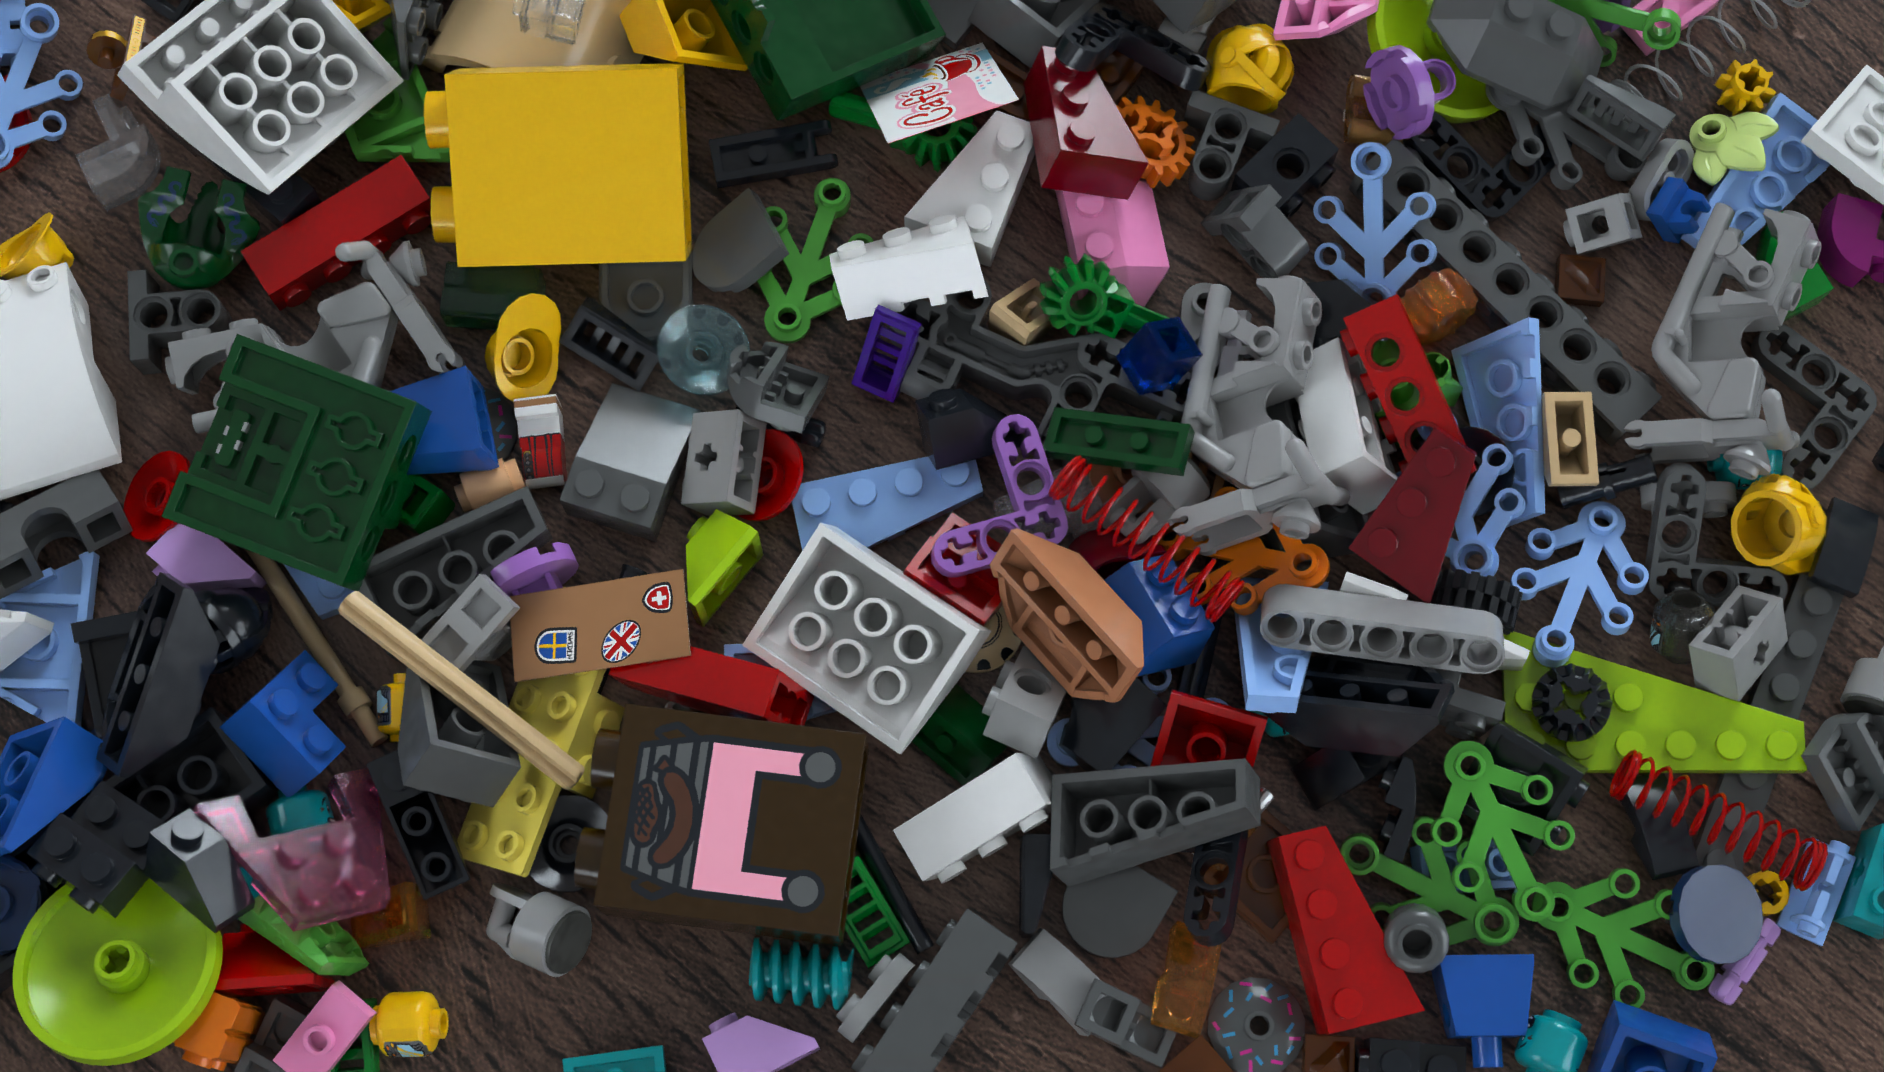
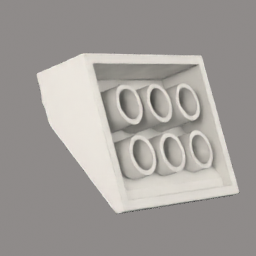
[742,523,991,754]

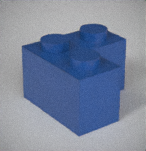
[220,650,346,797]

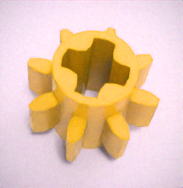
[1714,59,1776,116]

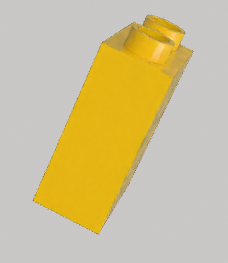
[424,63,693,267]

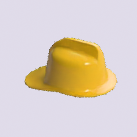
[0,212,74,280]
[484,293,561,403]

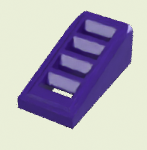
[851,304,922,403]

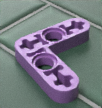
[931,414,1068,578]

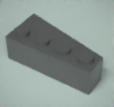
[359,486,553,661]
[1050,758,1261,887]
[851,908,1017,1072]

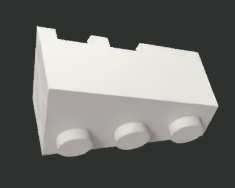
[904,111,1035,267]
[829,214,989,321]
[1295,337,1399,515]
[893,753,1052,884]

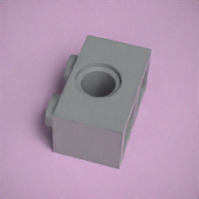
[982,646,1067,758]

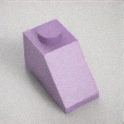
[146,523,267,592]
[702,1012,821,1072]

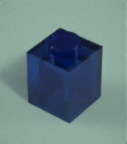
[1116,317,1203,395]

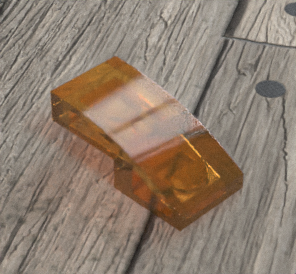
[1151,920,1222,1038]

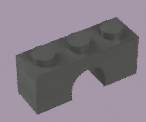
[0,470,133,599]

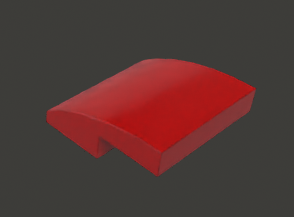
[903,512,1003,627]

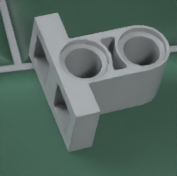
[421,574,520,672]

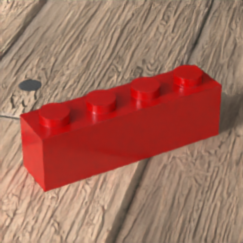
[240,155,431,311]

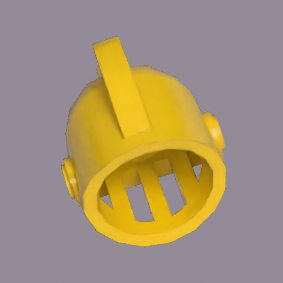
[1206,24,1294,114]
[1730,473,1827,575]

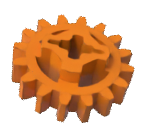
[1116,96,1196,188]

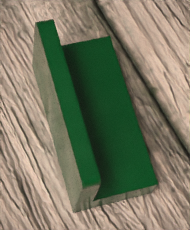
[911,684,1009,786]

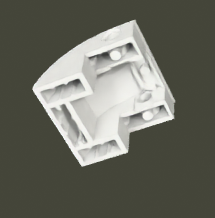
[0,262,122,500]

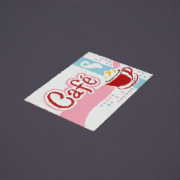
[860,42,1019,144]

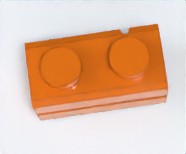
[173,992,266,1071]

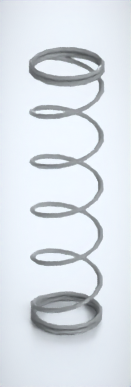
[1610,0,1812,130]

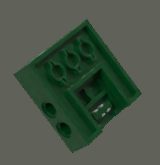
[711,0,946,121]
[161,334,432,591]

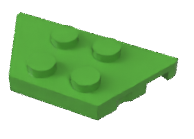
[345,17,450,163]

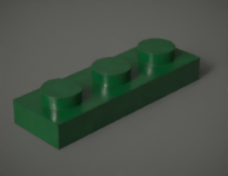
[1043,407,1195,476]

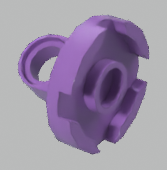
[1363,45,1456,140]
[490,542,579,596]

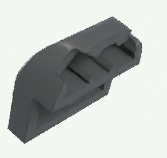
[727,342,830,434]
[1434,668,1506,740]
[1801,712,1884,831]

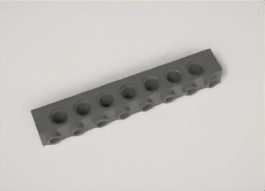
[1349,139,1662,447]

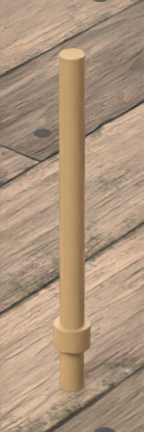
[245,549,389,747]

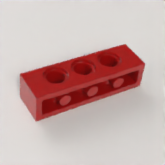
[1340,294,1477,473]

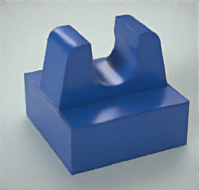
[1646,177,1711,243]

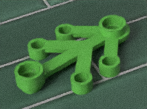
[1548,0,1681,67]
[757,178,873,343]
[1430,741,1575,922]
[1340,816,1519,946]
[1531,868,1715,1008]

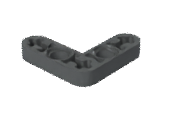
[1751,324,1877,491]
[1645,463,1788,607]

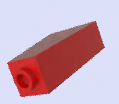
[608,646,814,726]

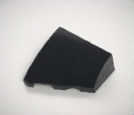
[1059,677,1167,772]

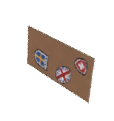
[509,569,691,682]

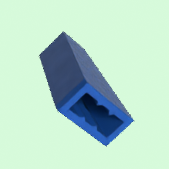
[390,365,499,475]

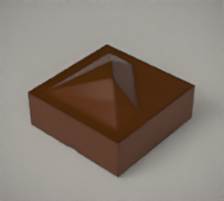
[1555,254,1606,307]
[1302,1034,1355,1072]

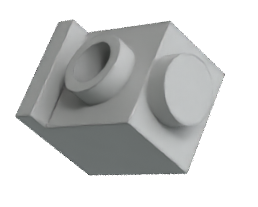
[1563,193,1643,254]

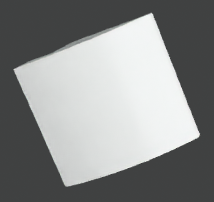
[117,0,404,195]

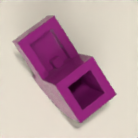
[1817,193,1884,288]

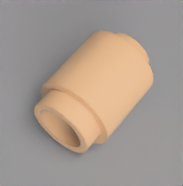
[454,458,526,513]

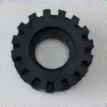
[1430,569,1523,635]

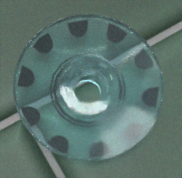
[657,305,750,395]

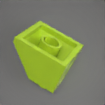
[686,509,764,627]

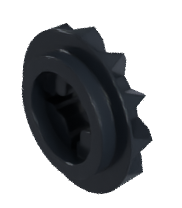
[1532,663,1612,742]

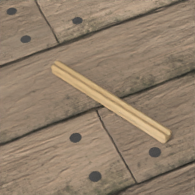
[338,591,585,790]

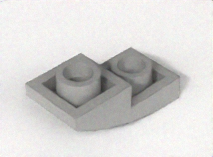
[1008,928,1100,1037]

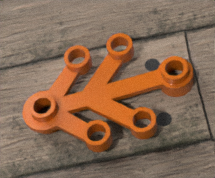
[1152,486,1330,616]

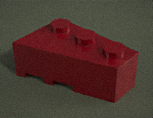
[1023,46,1149,200]
[1349,425,1477,603]

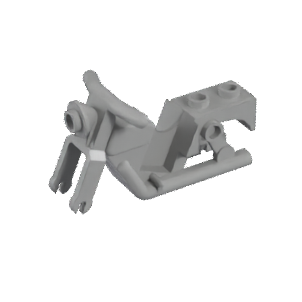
[1624,203,1821,480]
[165,240,465,434]
[1171,275,1350,556]

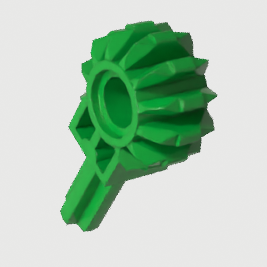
[829,92,977,173]
[1039,253,1184,348]

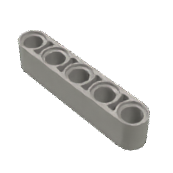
[1260,584,1505,674]

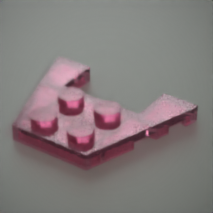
[193,768,391,932]

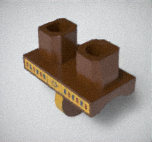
[86,14,157,101]

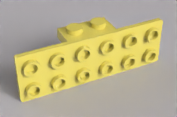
[457,586,625,877]

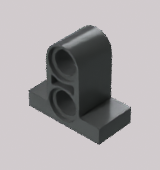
[1183,91,1280,201]
[1200,184,1310,278]
[127,270,233,375]

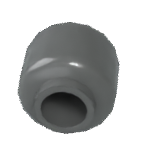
[1383,903,1449,973]

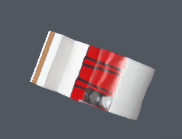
[513,394,567,490]

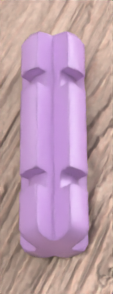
[1708,916,1781,1006]

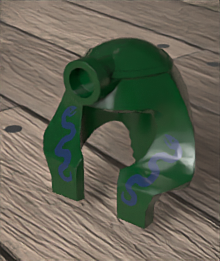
[138,166,260,290]

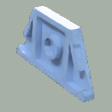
[0,551,100,727]

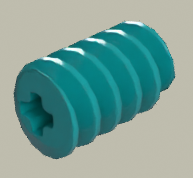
[749,937,854,1011]

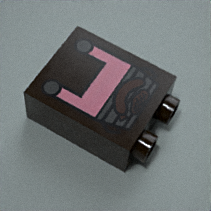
[574,703,869,946]

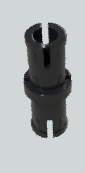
[1557,453,1658,509]

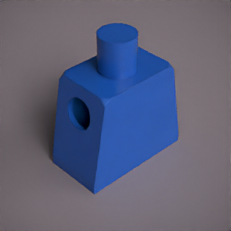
[1431,954,1534,1068]

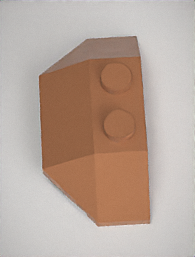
[990,528,1144,703]

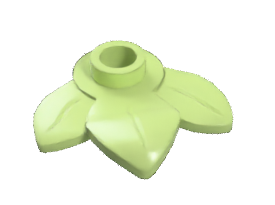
[1689,112,1779,186]

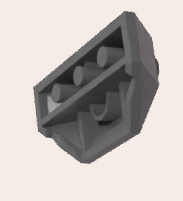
[1426,0,1604,110]

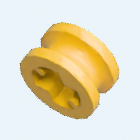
[1747,870,1790,916]

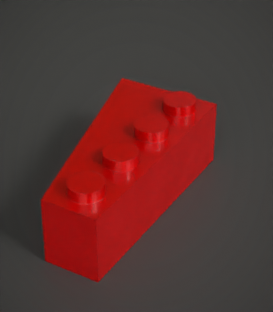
[1267,825,1425,1034]

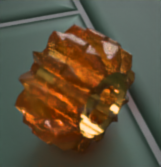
[1401,268,1478,346]

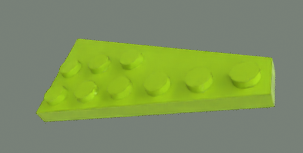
[1502,631,1807,773]

